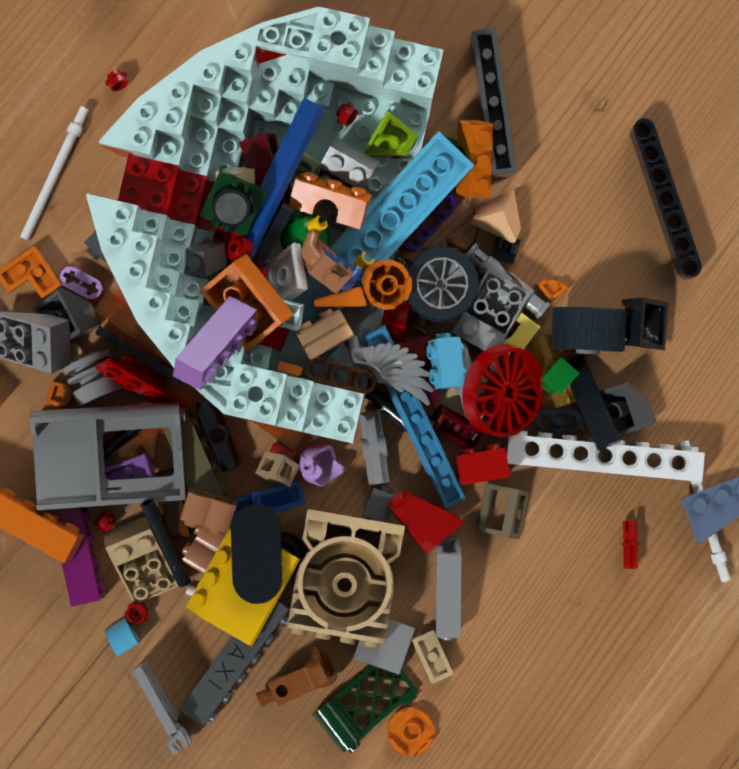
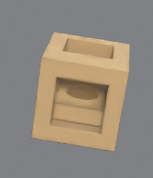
[255,451,300,487]

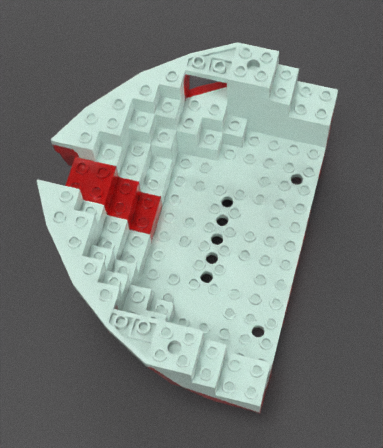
[86,7,444,444]

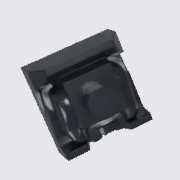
[621,298,669,351]

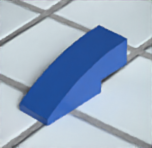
[231,480,306,523]

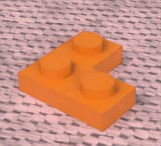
[0,245,63,299]

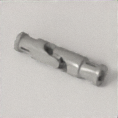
[466,243,550,320]

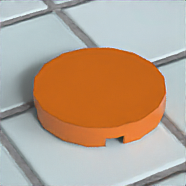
[387,706,435,756]

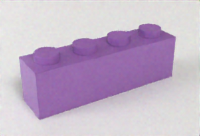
[173,296,257,390]

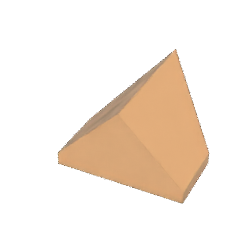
[471,189,521,244]

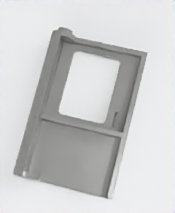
[30,402,186,510]

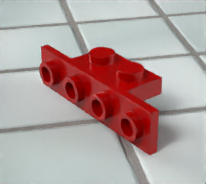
[95,354,188,409]

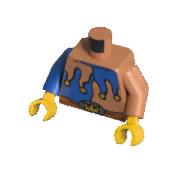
[301,215,374,293]

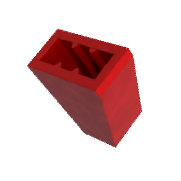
[386,490,464,554]

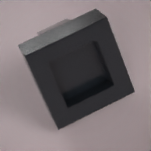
[490,236,521,264]

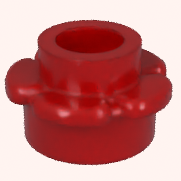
[105,70,128,92]
[336,102,358,126]
[94,510,116,532]
[125,602,149,626]

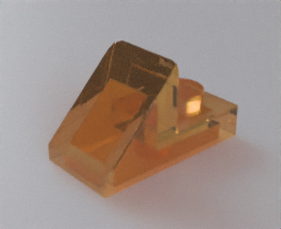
[116,428,161,460]

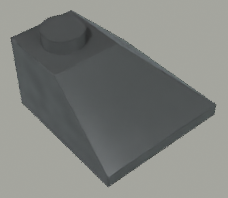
[34,288,102,343]
[599,382,657,436]

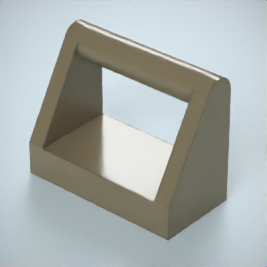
[477,483,529,539]

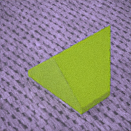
[363,111,418,158]

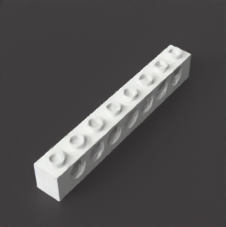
[506,431,705,482]

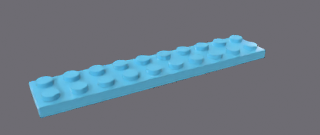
[289,131,474,333]

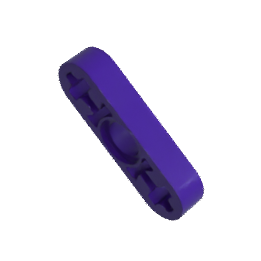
[403,193,456,251]

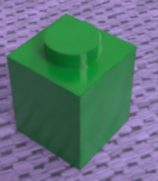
[539,357,579,396]

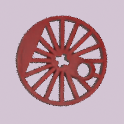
[462,344,545,437]

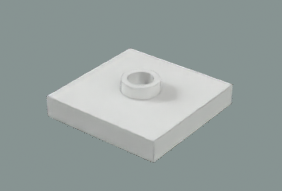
[265,243,308,301]

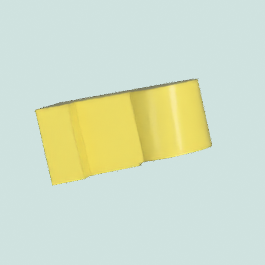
[502,313,540,356]

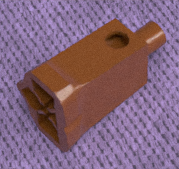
[256,646,337,706]

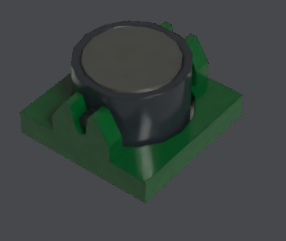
[199,169,267,237]

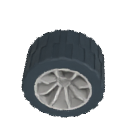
[406,246,479,323]
[551,307,627,354]

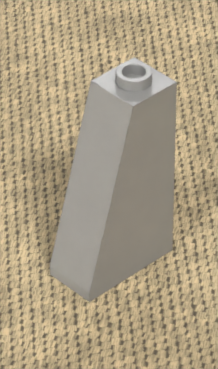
[435,538,462,640]

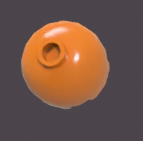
[361,259,412,310]

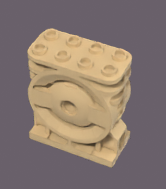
[287,509,405,649]

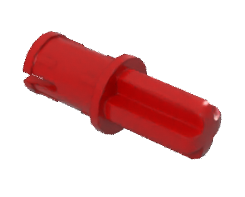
[621,521,640,569]

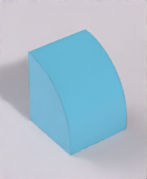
[105,617,141,657]

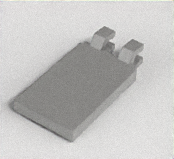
[132,660,192,755]

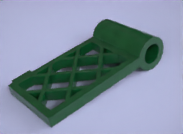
[312,665,418,753]

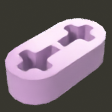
[59,266,104,300]

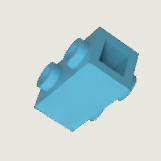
[427,333,467,390]

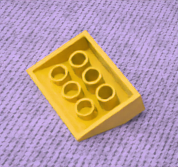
[186,526,300,646]

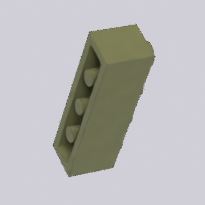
[163,411,229,497]

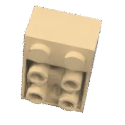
[104,516,178,603]

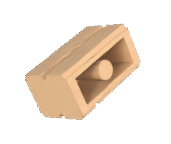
[293,307,354,360]

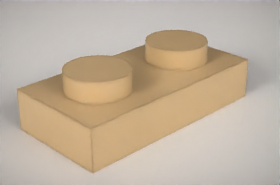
[411,629,454,684]

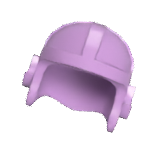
[299,443,344,487]

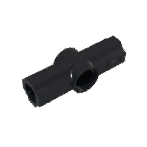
[195,399,242,472]

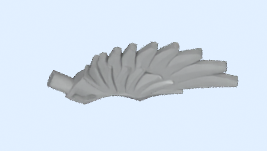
[348,336,433,406]

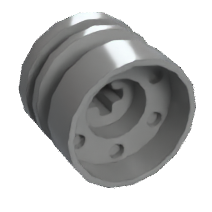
[62,350,125,408]

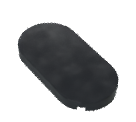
[231,504,283,604]

